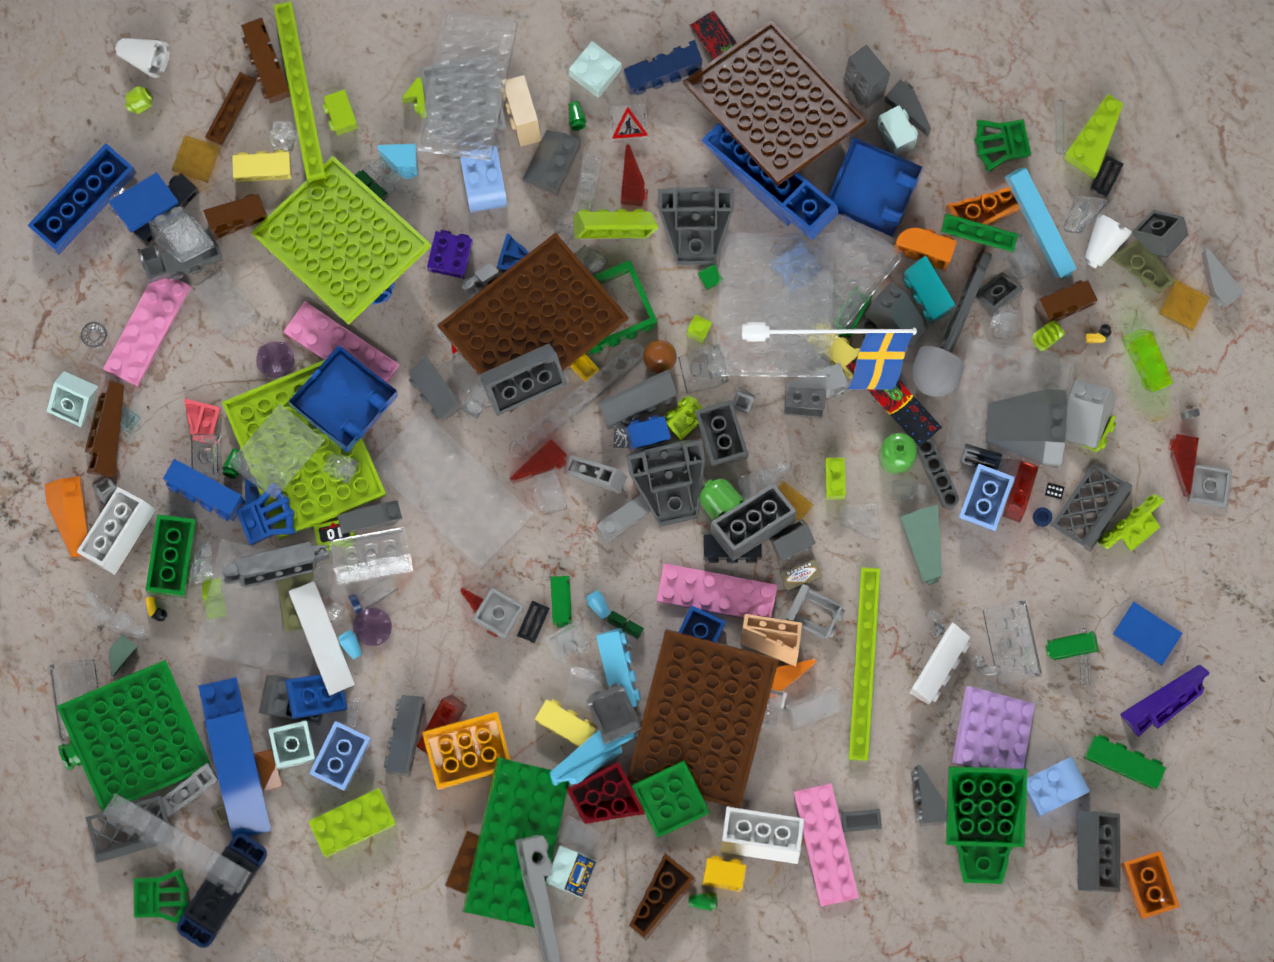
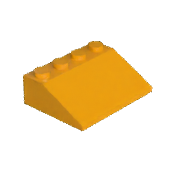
[422,712,511,791]

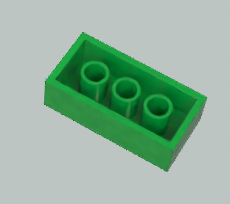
[145,514,198,598]

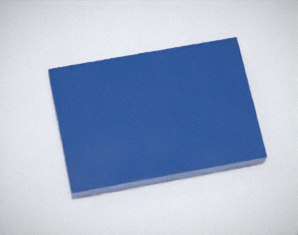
[109,172,178,233]
[1113,602,1183,666]
[285,675,348,719]

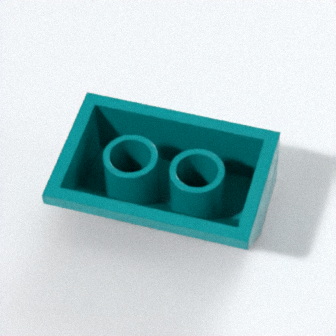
[902,256,955,323]

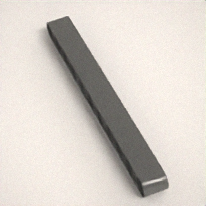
[861,318,959,510]

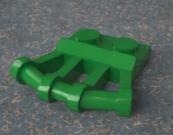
[974,119,1031,173]
[134,868,189,924]

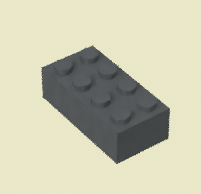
[843,44,890,109]
[710,483,797,561]

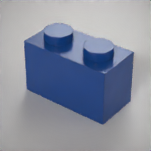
[625,415,671,451]

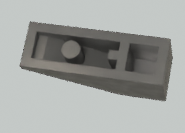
[884,80,931,137]
[337,500,402,534]

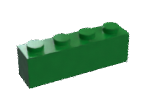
[1083,734,1167,790]

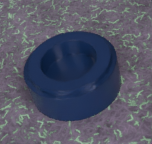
[1032,507,1052,527]
[348,594,363,614]

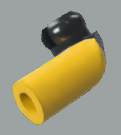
[1085,324,1112,343]
[145,597,167,621]

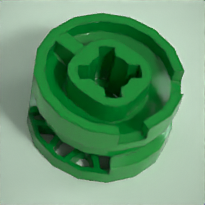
[58,740,82,770]

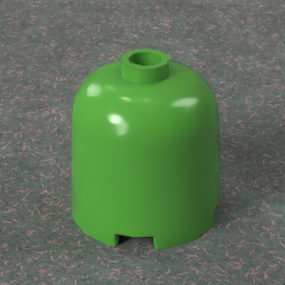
[878,433,917,474]
[699,479,744,521]

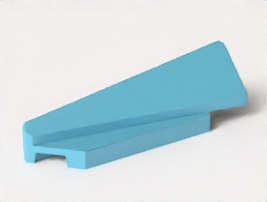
[550,730,636,785]

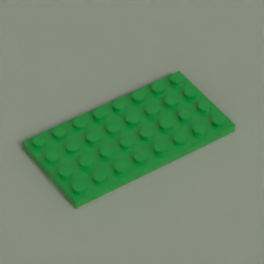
[462,757,569,928]

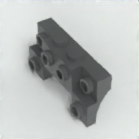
[137,227,222,283]

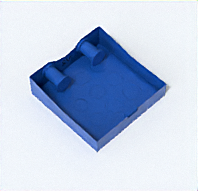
[828,137,924,237]
[289,345,398,453]

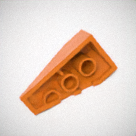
[44,476,89,558]

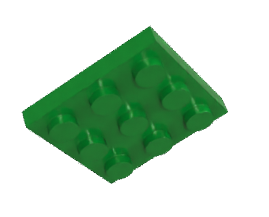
[632,760,710,838]

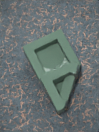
[109,635,137,677]

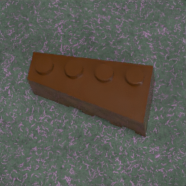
[241,17,291,104]
[629,853,696,941]

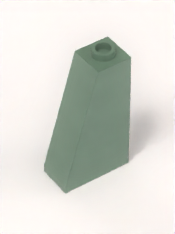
[899,504,942,585]

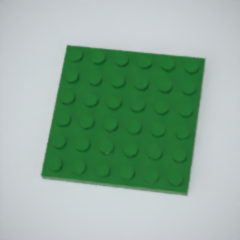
[56,659,212,812]

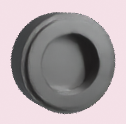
[1180,408,1200,420]

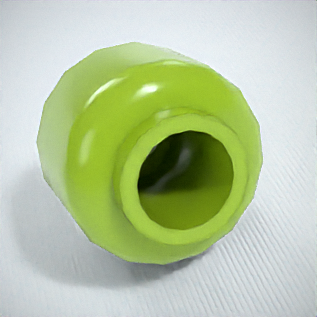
[125,86,153,114]

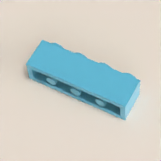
[596,628,641,707]

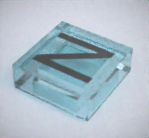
[120,407,141,434]

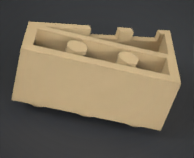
[501,75,542,147]

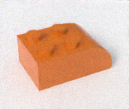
[892,228,957,271]
[1121,851,1180,919]

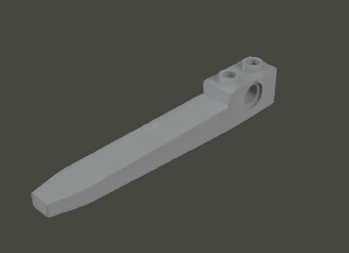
[515,835,560,962]

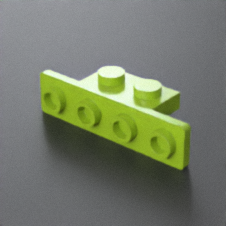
[1098,494,1165,551]

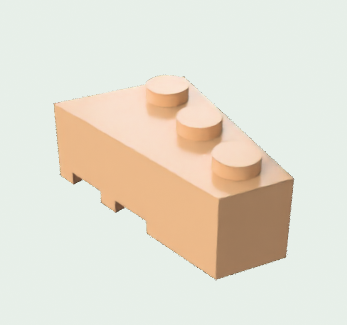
[740,614,802,666]

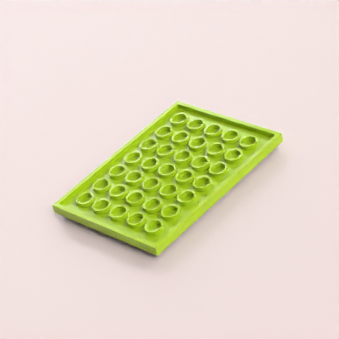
[251,156,431,325]
[222,360,387,540]

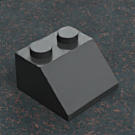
[1132,210,1189,257]

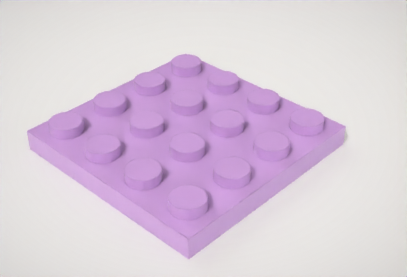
[952,686,1035,768]

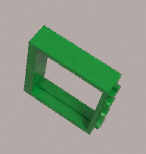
[587,260,658,355]

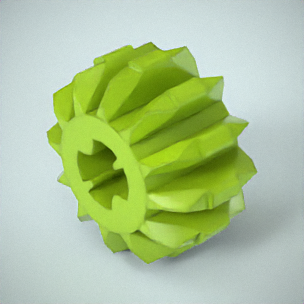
[1031,321,1065,351]

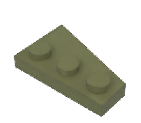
[1111,240,1175,294]
[276,572,313,632]

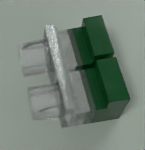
[355,157,401,201]
[601,610,644,652]

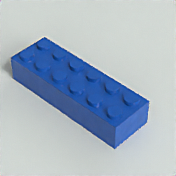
[28,143,137,255]

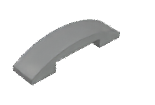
[147,763,218,824]

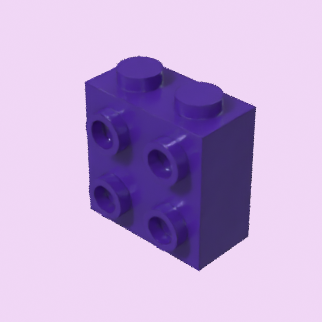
[427,230,473,279]

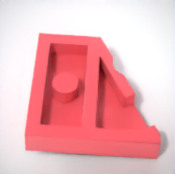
[184,399,221,445]

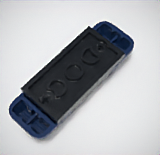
[177,834,267,948]

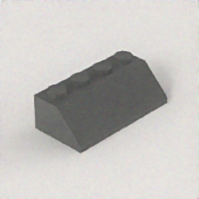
[479,344,567,416]
[598,370,678,430]
[384,695,426,777]
[1077,811,1121,892]

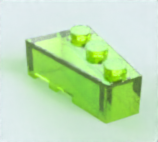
[1121,329,1173,393]

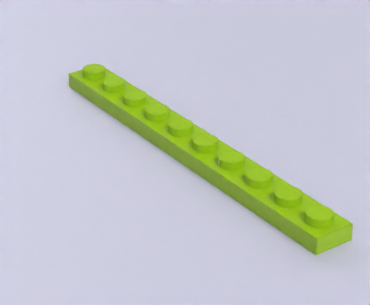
[273,1,326,182]
[848,567,880,761]

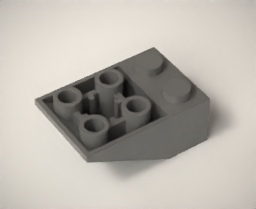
[259,675,323,725]
[911,765,947,826]

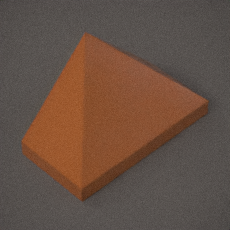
[255,749,283,791]

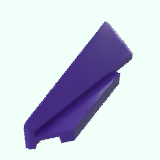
[1120,665,1210,737]

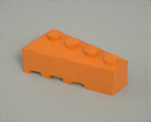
[945,187,1021,241]

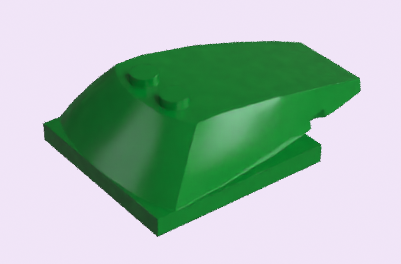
[945,766,1028,884]

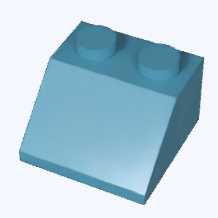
[378,144,418,179]

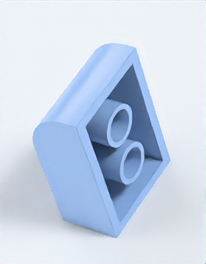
[459,146,507,213]
[959,464,1015,531]
[309,721,372,791]
[1027,757,1090,817]

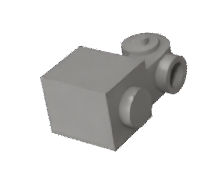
[462,263,500,299]

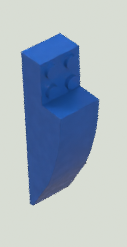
[701,123,839,240]
[198,677,272,837]

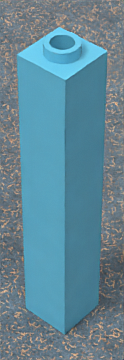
[1005,168,1077,279]

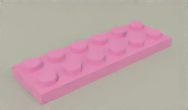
[103,278,191,387]
[283,301,399,382]
[657,563,777,618]
[793,783,859,907]

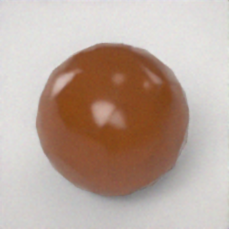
[643,340,677,374]

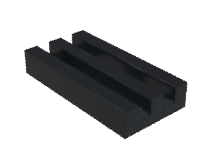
[1090,156,1124,198]
[960,443,1002,471]
[517,601,550,644]

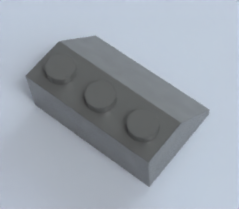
[523,130,581,196]
[409,356,461,422]
[695,400,749,466]

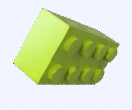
[308,788,397,858]

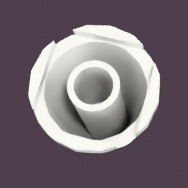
[115,38,170,78]
[1084,213,1132,268]

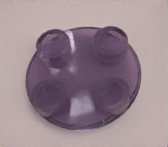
[256,341,295,378]
[353,607,392,646]

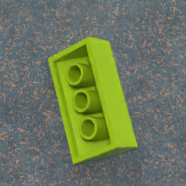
[573,209,658,239]

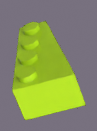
[1063,93,1124,180]

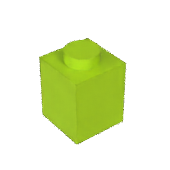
[686,314,712,344]

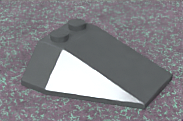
[658,187,734,265]
[986,389,1067,466]
[626,440,705,526]

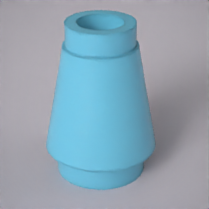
[585,589,611,619]
[338,630,363,659]

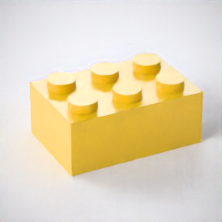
[702,855,746,892]

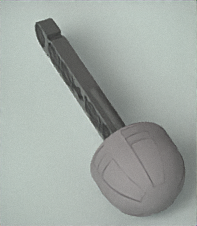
[912,250,992,397]

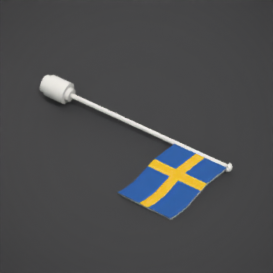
[742,322,917,389]

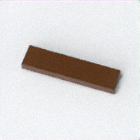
[205,72,257,146]

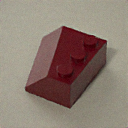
[566,762,645,824]

